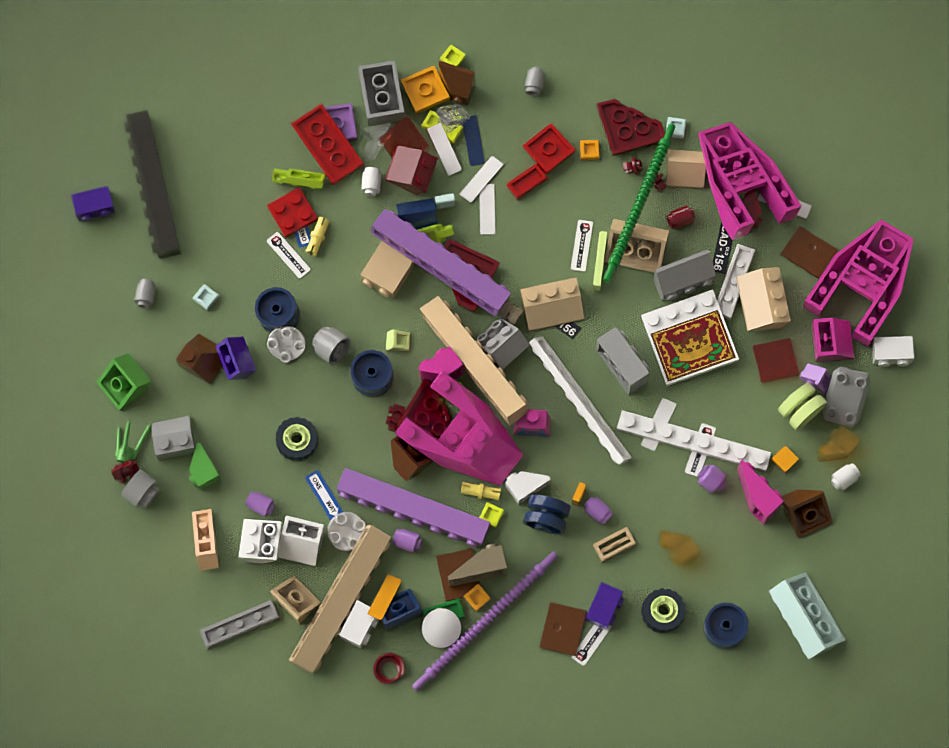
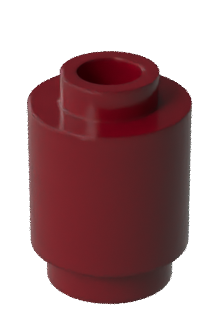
[666,205,696,229]

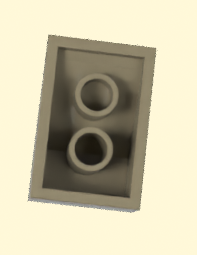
[448,544,507,587]

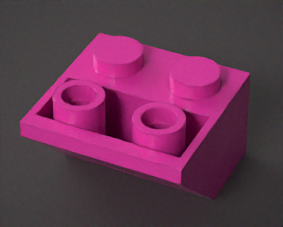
[811,318,854,362]
[418,346,464,383]

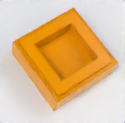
[580,140,600,160]
[771,445,799,473]
[572,482,587,506]
[463,584,491,611]

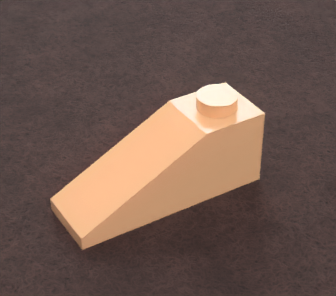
[192,509,219,571]

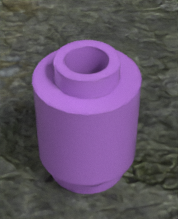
[245,491,276,517]
[584,497,614,525]
[392,529,423,553]

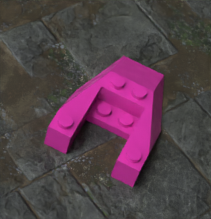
[698,122,802,240]
[803,219,914,347]
[396,370,523,486]

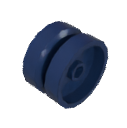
[254,287,300,333]
[350,350,394,397]
[523,495,571,535]
[703,603,748,650]

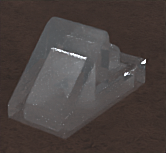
[436,104,471,133]
[363,123,392,161]

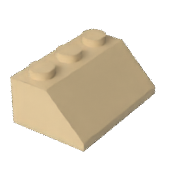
[604,219,669,273]
[736,267,791,332]
[520,278,584,331]

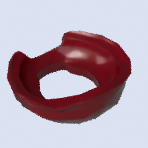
[373,653,405,684]

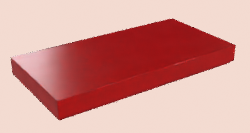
[291,103,364,186]

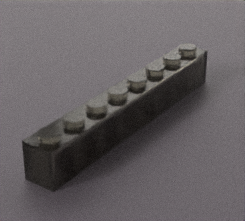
[124,110,181,259]

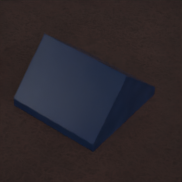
[396,198,438,230]
[382,588,423,632]

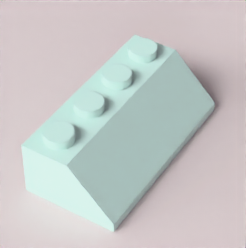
[769,572,846,659]

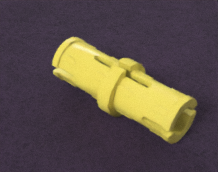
[305,217,330,256]
[460,482,501,501]

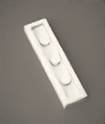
[717,244,755,320]

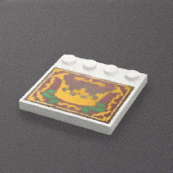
[641,290,739,386]

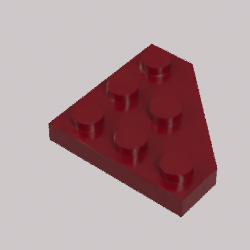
[596,99,665,156]
[445,239,500,313]
[396,378,451,439]

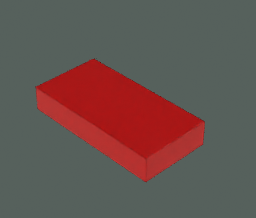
[506,163,548,200]

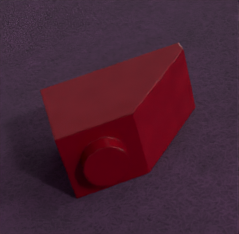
[742,189,762,233]

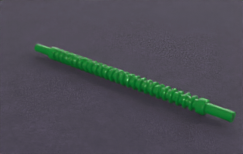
[603,124,676,283]

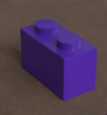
[71,186,115,222]
[216,336,257,381]
[585,582,625,630]

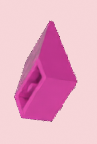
[737,460,784,525]

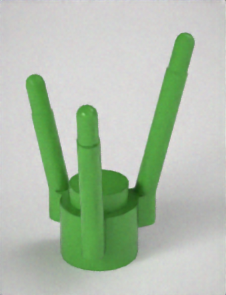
[115,421,151,463]

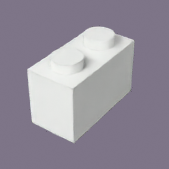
[872,336,914,367]
[339,600,379,649]

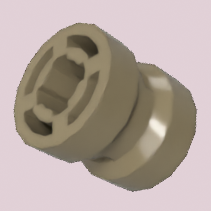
[498,300,524,326]

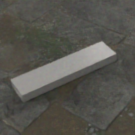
[199,600,280,649]

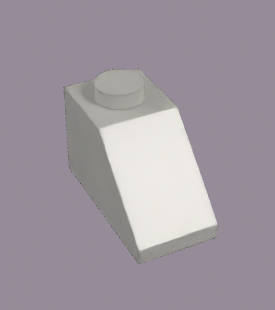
[505,471,551,505]

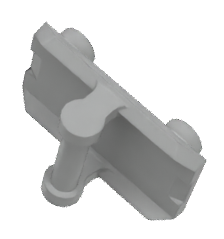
[822,367,871,427]

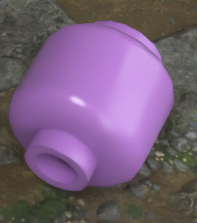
[697,465,727,493]

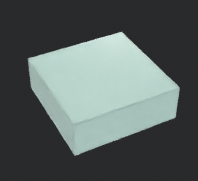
[666,117,686,139]
[435,193,455,209]
[192,284,220,311]

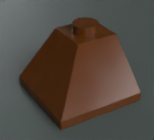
[438,61,475,105]
[175,334,223,385]
[391,436,434,481]
[782,489,833,539]

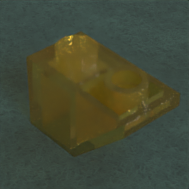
[817,426,861,462]
[658,530,701,568]

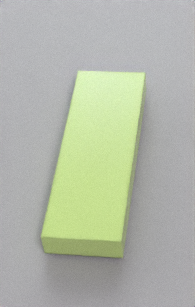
[593,231,607,291]

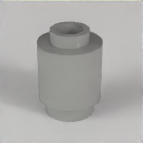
[524,67,546,96]
[134,279,156,309]

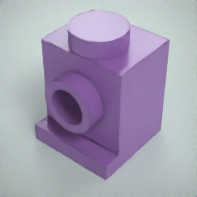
[800,363,832,395]

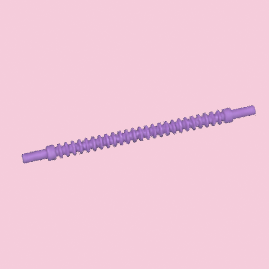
[411,552,558,692]

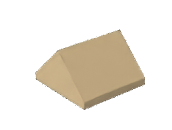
[666,150,706,189]
[270,575,321,624]

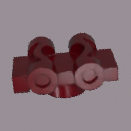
[385,403,405,432]
[111,460,140,483]

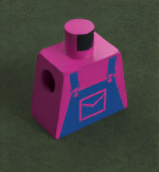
[513,409,551,437]

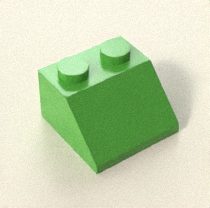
[96,353,152,411]

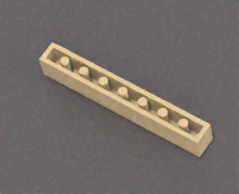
[420,296,528,426]
[288,525,391,673]

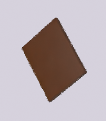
[780,226,838,279]
[436,548,481,601]
[539,602,586,656]

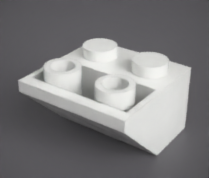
[278,516,325,567]
[239,519,282,563]

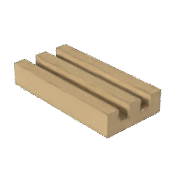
[592,527,636,562]

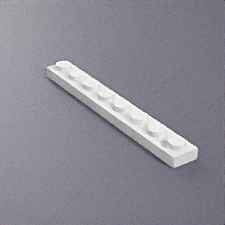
[529,336,632,465]
[617,410,771,472]

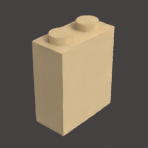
[360,241,416,299]

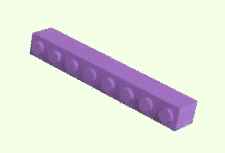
[370,209,511,317]
[337,468,490,548]

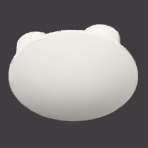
[267,326,306,363]
[327,512,366,551]
[422,608,461,648]

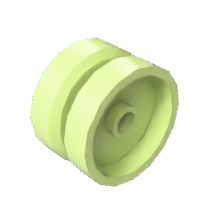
[778,382,827,430]

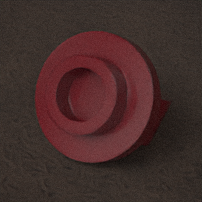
[623,157,643,176]
[653,173,667,192]

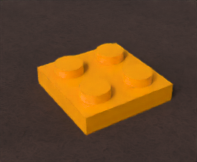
[400,66,450,114]

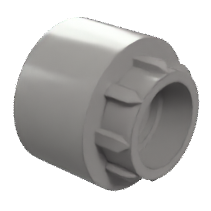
[312,327,351,365]
[121,469,160,508]

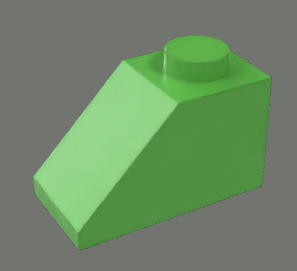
[189,443,220,491]

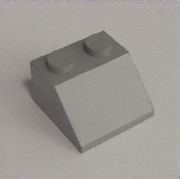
[152,416,195,461]

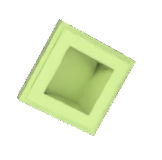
[386,329,410,351]

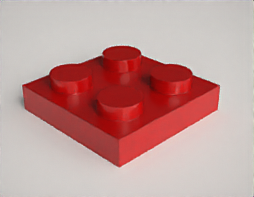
[522,123,575,175]
[267,187,318,238]

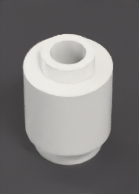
[361,167,382,196]
[831,463,861,491]

